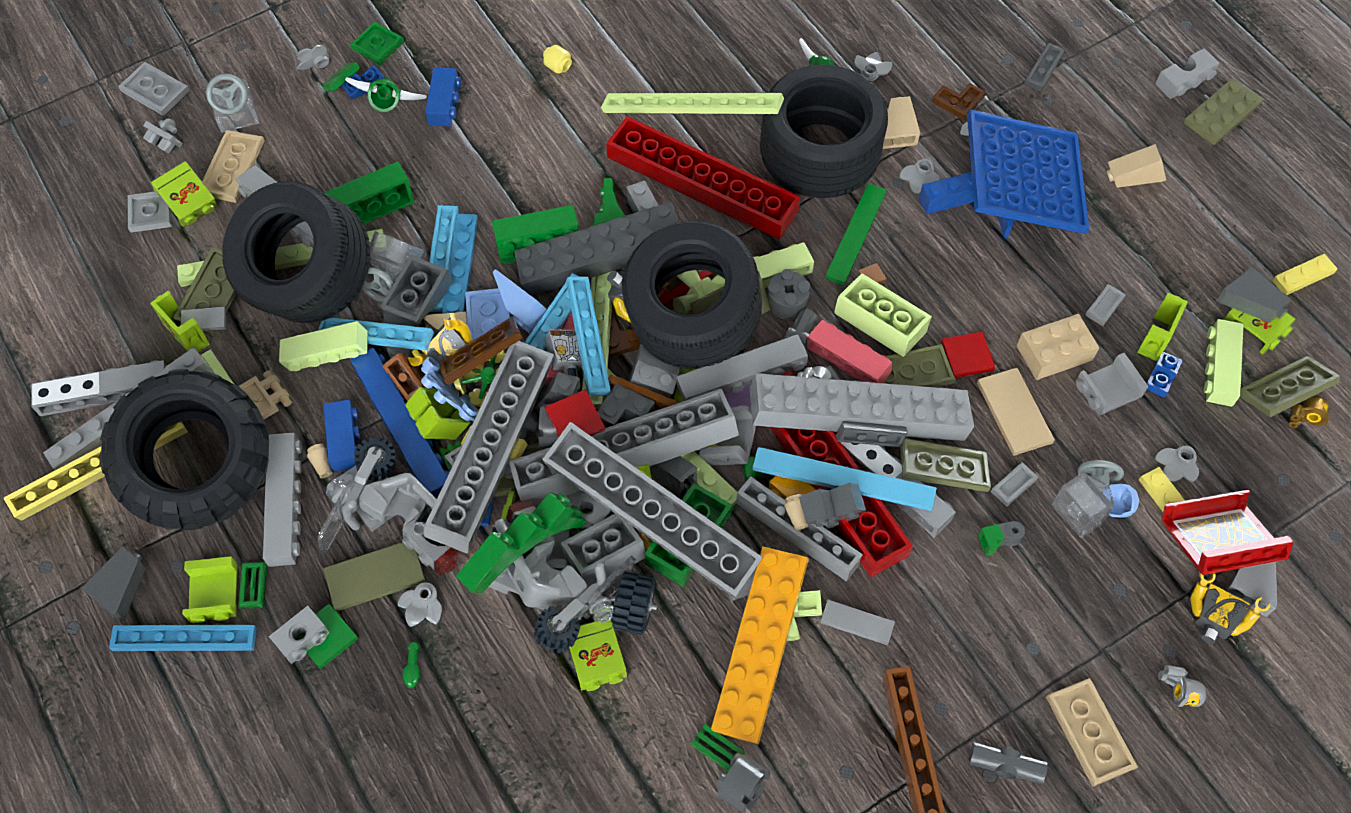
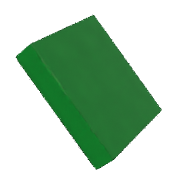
[350,21,404,65]
[296,604,358,670]

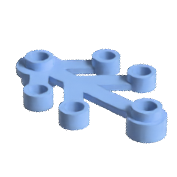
[421,357,479,421]

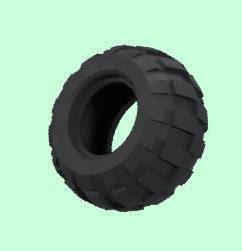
[99,369,270,530]

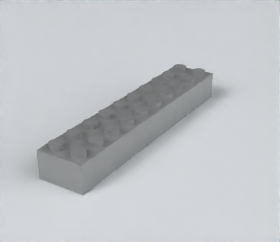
[424,341,554,553]
[750,373,974,441]
[509,389,739,509]
[542,422,763,598]

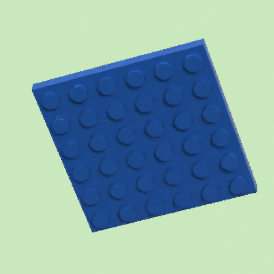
[967,110,1090,234]

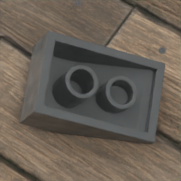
[380,255,452,324]

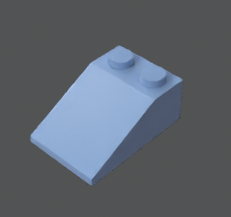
[493,269,547,334]

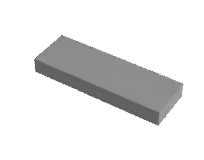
[820,600,895,645]

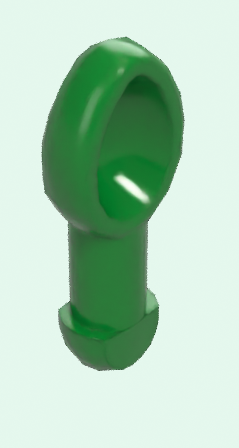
[402,642,421,688]

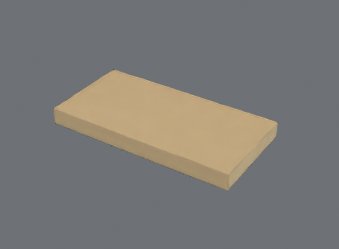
[202,130,265,203]
[977,368,1054,456]
[1046,678,1138,787]

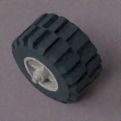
[610,571,657,635]

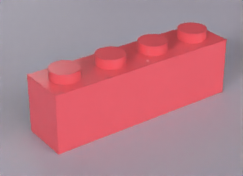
[807,320,892,383]

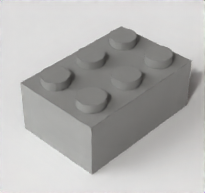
[561,514,646,589]

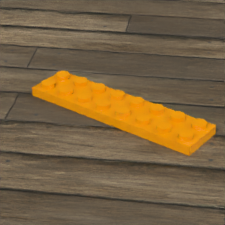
[711,546,809,745]

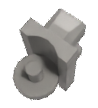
[143,118,183,154]

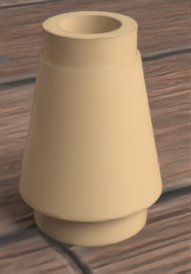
[307,444,333,478]
[784,494,808,530]

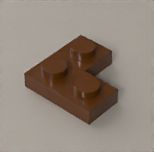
[932,83,986,121]
[608,315,641,358]

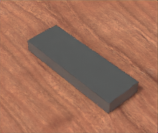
[1024,43,1065,92]
[836,422,907,447]

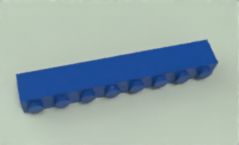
[350,348,450,499]

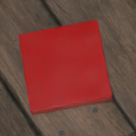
[941,331,995,378]
[545,389,605,437]

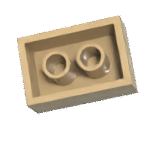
[1017,314,1099,380]

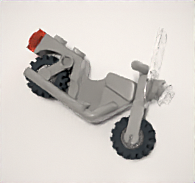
[318,436,458,576]
[492,500,636,653]

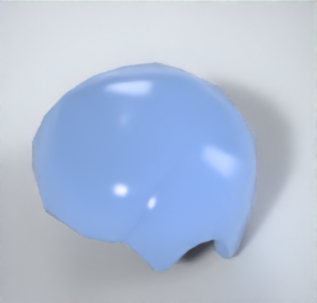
[1101,484,1139,518]

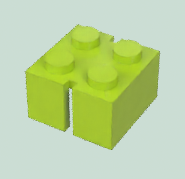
[405,387,470,440]

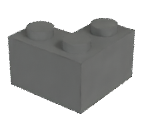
[597,384,655,428]
[799,483,866,528]

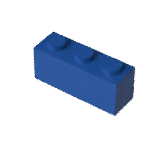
[425,68,461,126]
[919,172,974,215]
[323,400,361,472]

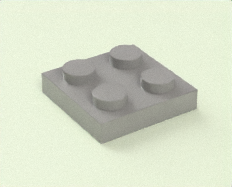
[128,192,172,233]

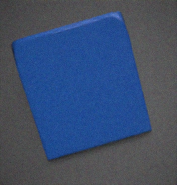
[998,217,1014,238]

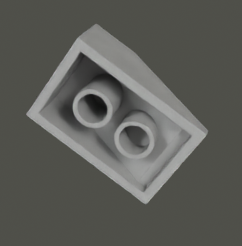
[628,344,680,398]

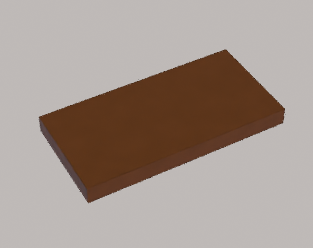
[439,317,522,385]

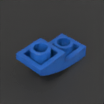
[342,65,385,99]
[1146,352,1183,398]

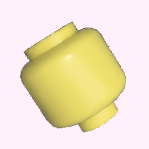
[543,45,572,74]

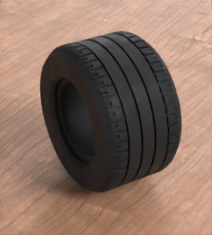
[760,65,888,198]
[222,181,371,323]
[622,221,762,369]

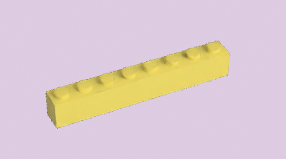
[4,421,188,521]

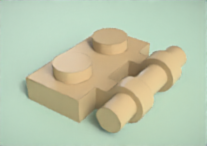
[238,370,292,419]

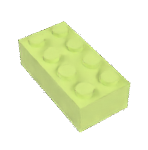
[834,274,932,357]

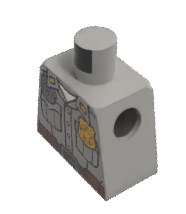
[545,330,583,377]

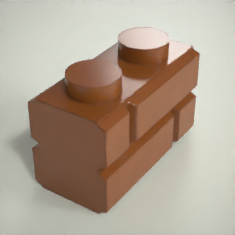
[382,353,427,401]

